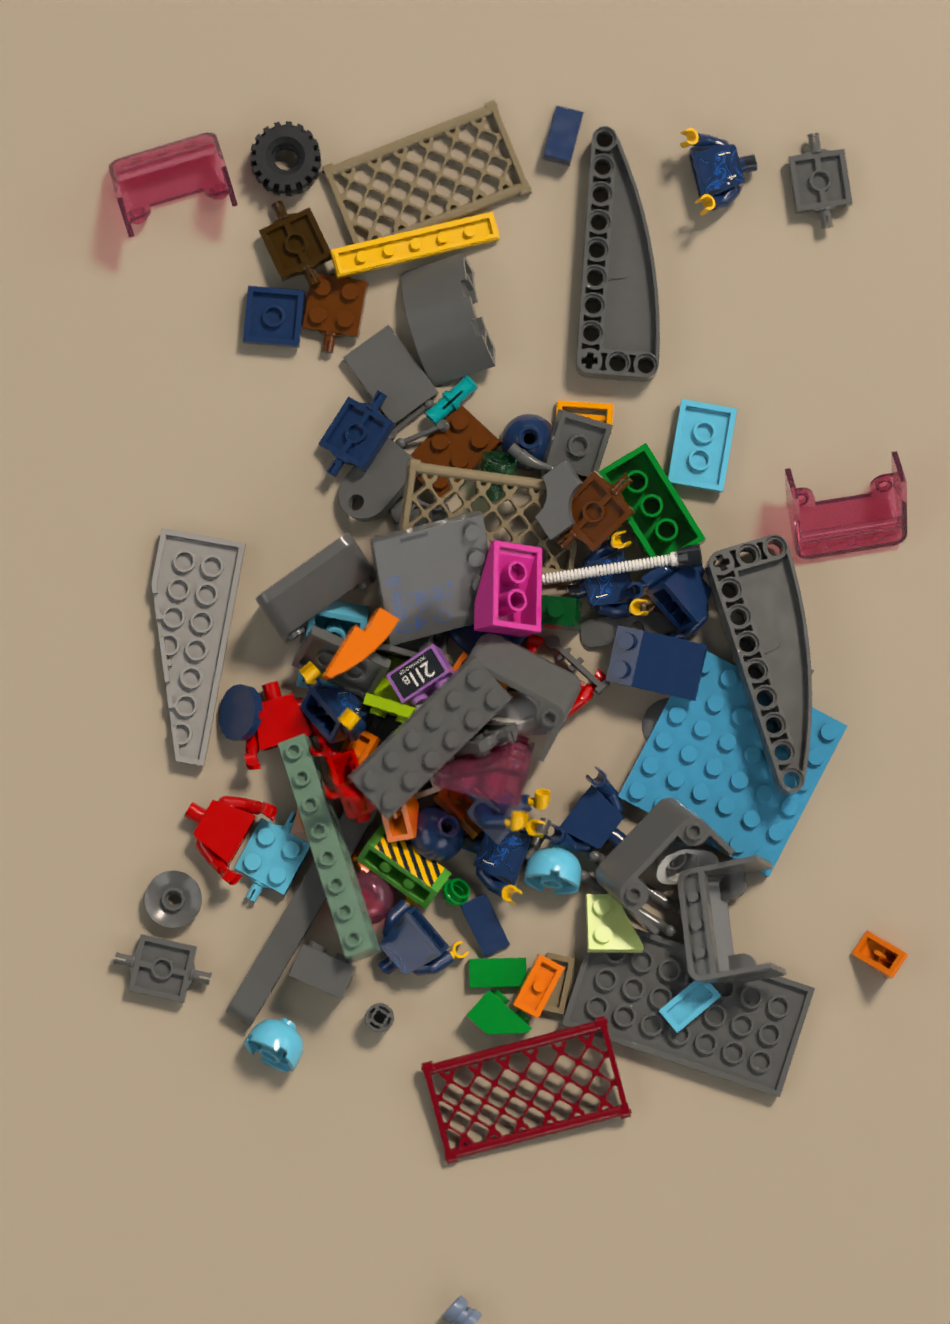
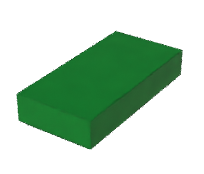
[469,958,527,988]

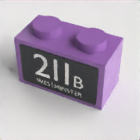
[386,644,455,708]

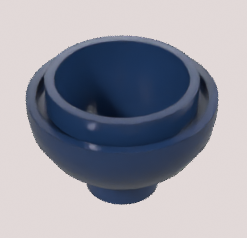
[501,414,553,470]
[411,805,466,862]

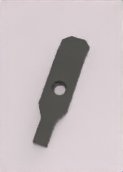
[580,612,678,648]

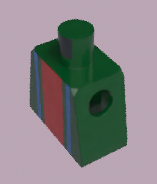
[541,595,582,632]

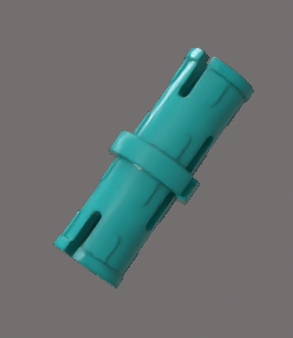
[425,375,478,426]

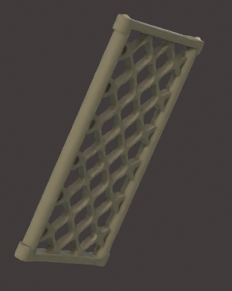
[322,100,532,244]
[398,458,583,584]

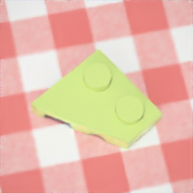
[585,894,644,953]

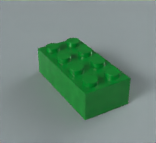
[598,443,706,568]

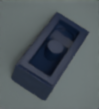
[543,106,584,166]
[460,893,510,957]

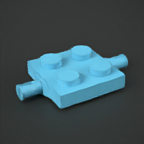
[234,811,311,902]

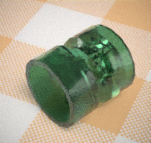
[474,451,518,502]

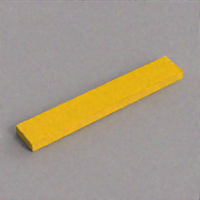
[330,211,500,279]

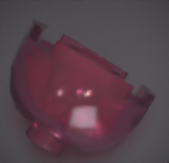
[355,870,394,925]

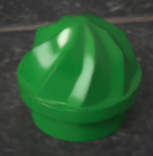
[442,878,470,907]

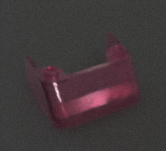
[109,132,238,237]
[785,451,907,559]

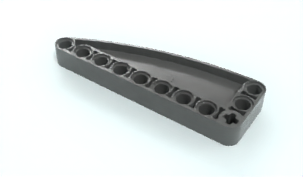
[576,126,660,382]
[705,534,812,796]

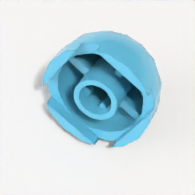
[524,844,581,895]
[244,1018,303,1072]

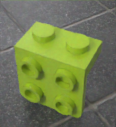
[363,656,430,723]

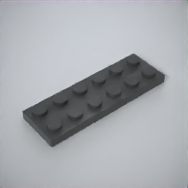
[348,656,512,819]

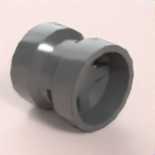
[365,1003,394,1032]

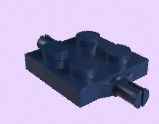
[318,390,396,477]

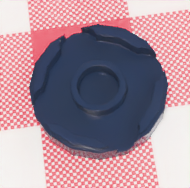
[219,684,263,741]

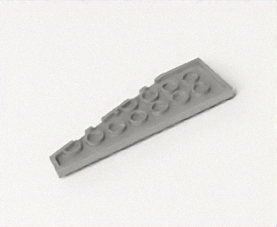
[151,528,246,767]

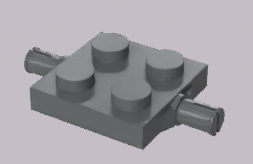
[788,133,853,229]
[454,723,519,758]
[114,934,212,1003]

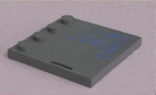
[370,510,488,645]

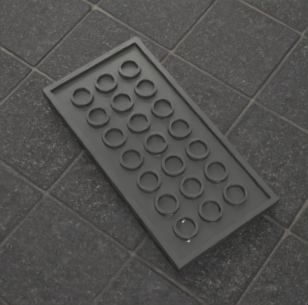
[561,928,815,1097]

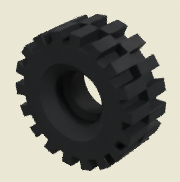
[250,121,321,197]

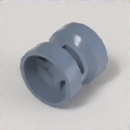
[442,1295,482,1324]

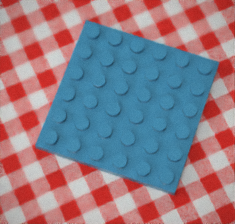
[618,651,847,877]

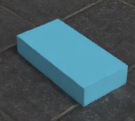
[658,980,721,1033]

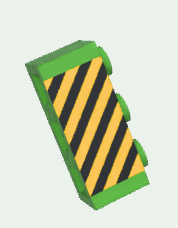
[356,824,452,909]

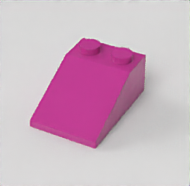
[474,540,542,637]

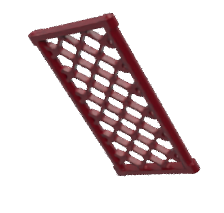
[421,1016,632,1164]

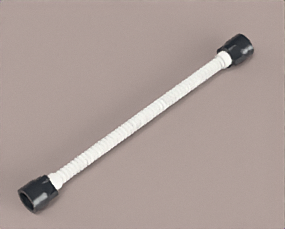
[542,544,703,585]

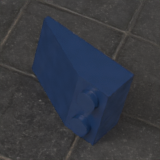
[605,625,708,701]

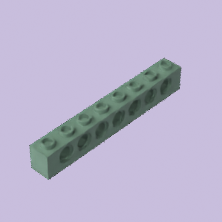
[278,734,381,962]

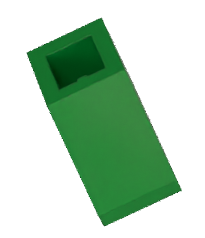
[466,989,532,1035]

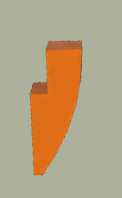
[321,608,399,680]

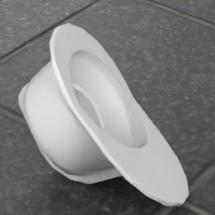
[491,691,548,735]
[656,841,719,885]

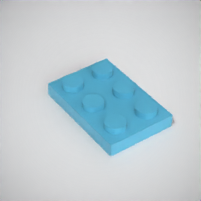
[668,399,737,493]

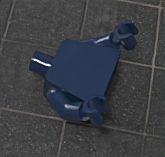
[623,564,711,640]
[543,766,626,853]

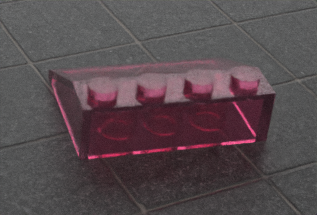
[434,735,535,807]

